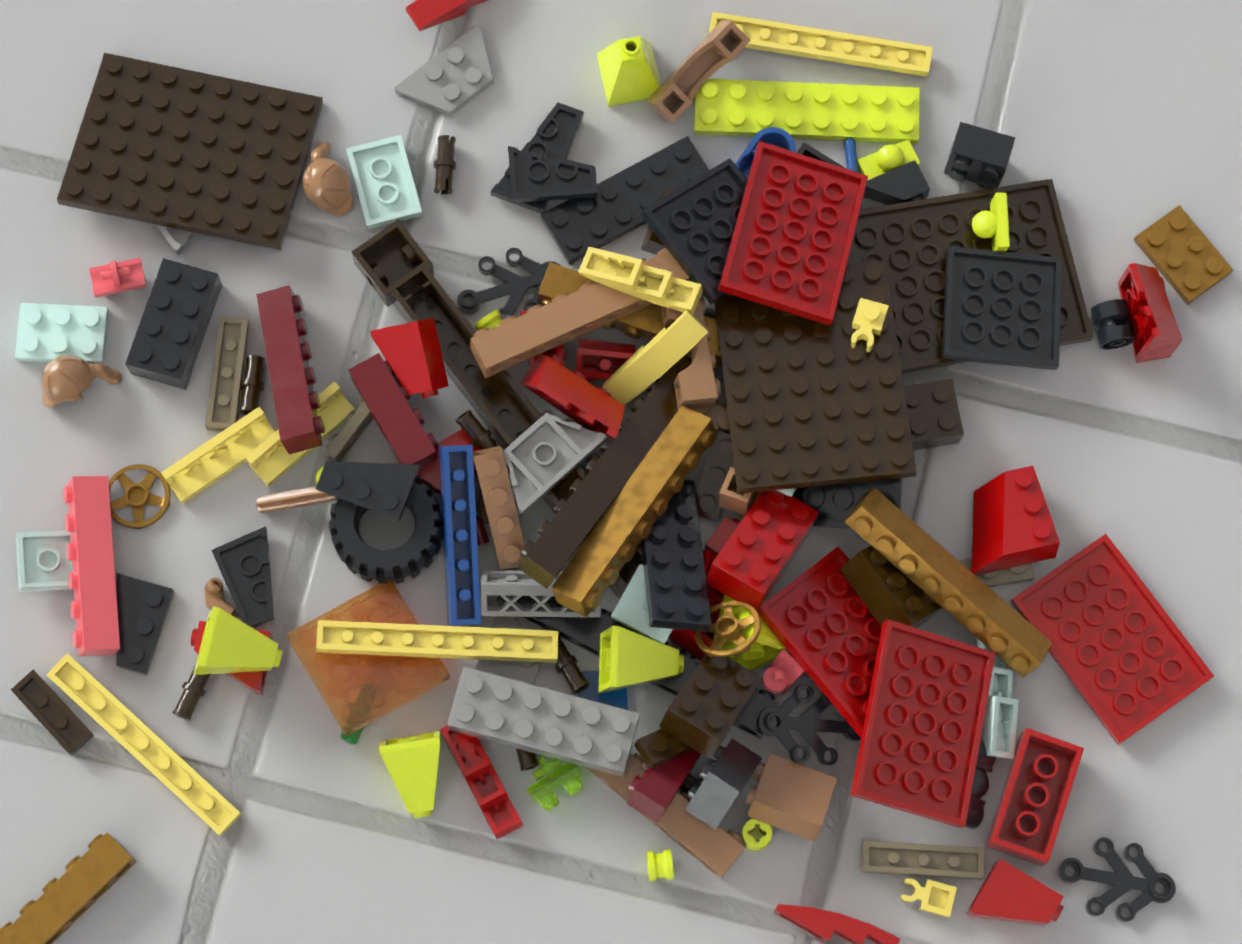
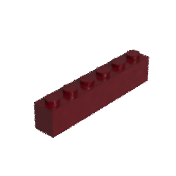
[256,285,325,454]

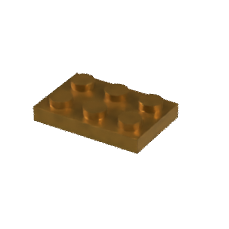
[1134,205,1233,305]

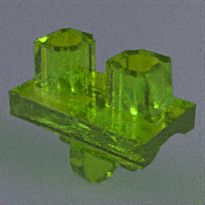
[526,757,584,811]

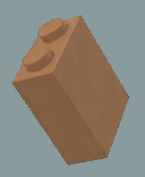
[745,753,838,842]

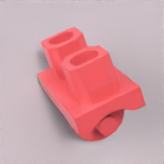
[89,258,147,298]
[762,649,805,695]

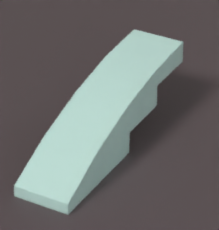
[977,638,1019,759]

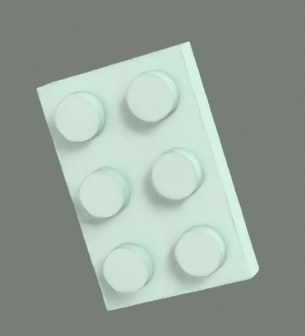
[346,135,423,230]
[15,303,109,364]

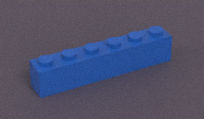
[439,445,482,626]

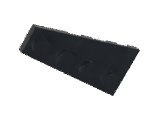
[490,102,584,214]

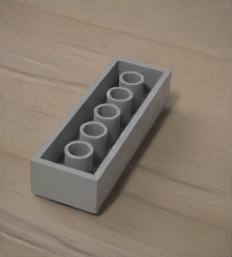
[447,666,640,777]

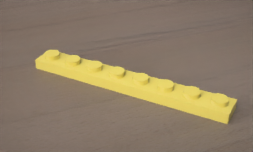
[709,12,933,77]
[316,620,558,663]
[47,653,241,836]

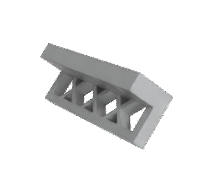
[481,570,601,618]

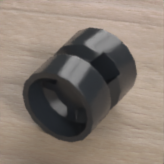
[1091,299,1137,350]

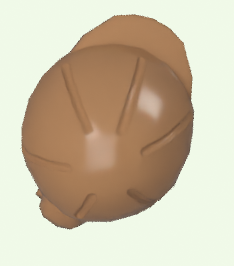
[302,142,353,216]
[41,355,122,408]

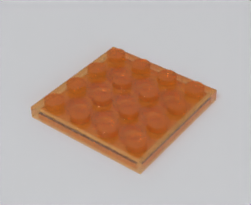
[286,580,450,737]

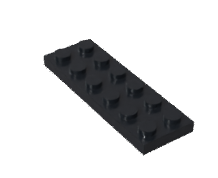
[541,136,709,265]
[641,480,712,632]

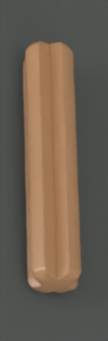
[256,487,338,513]

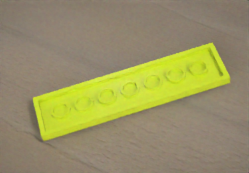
[694,79,920,144]

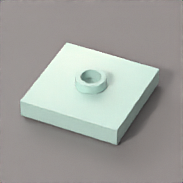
[16,530,73,592]
[611,564,673,644]

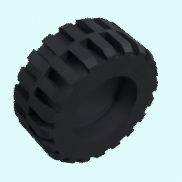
[329,476,443,585]

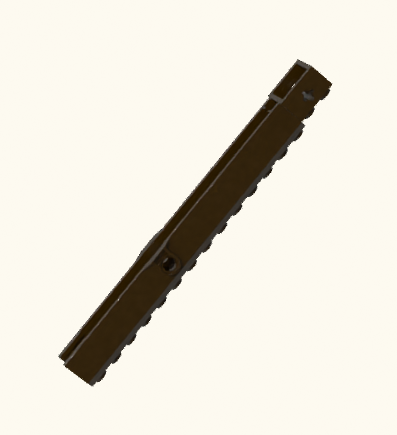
[351,219,643,599]

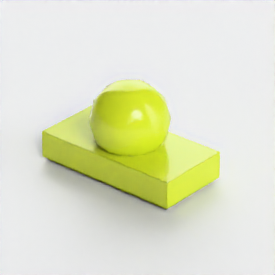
[857,139,921,181]
[972,193,1010,252]

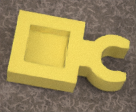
[851,298,889,352]
[900,878,957,918]

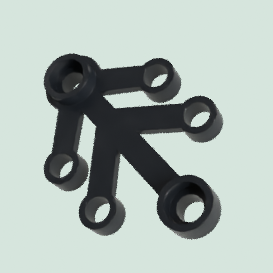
[457,248,561,317]
[757,684,861,765]
[1058,837,1176,922]

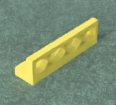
[245,382,356,487]
[161,407,275,505]

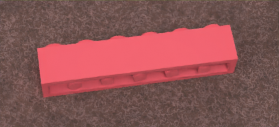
[63,476,120,657]

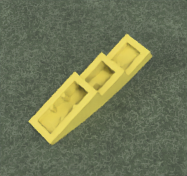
[578,247,703,315]
[602,309,708,405]

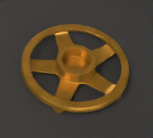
[109,464,171,529]
[695,601,761,658]

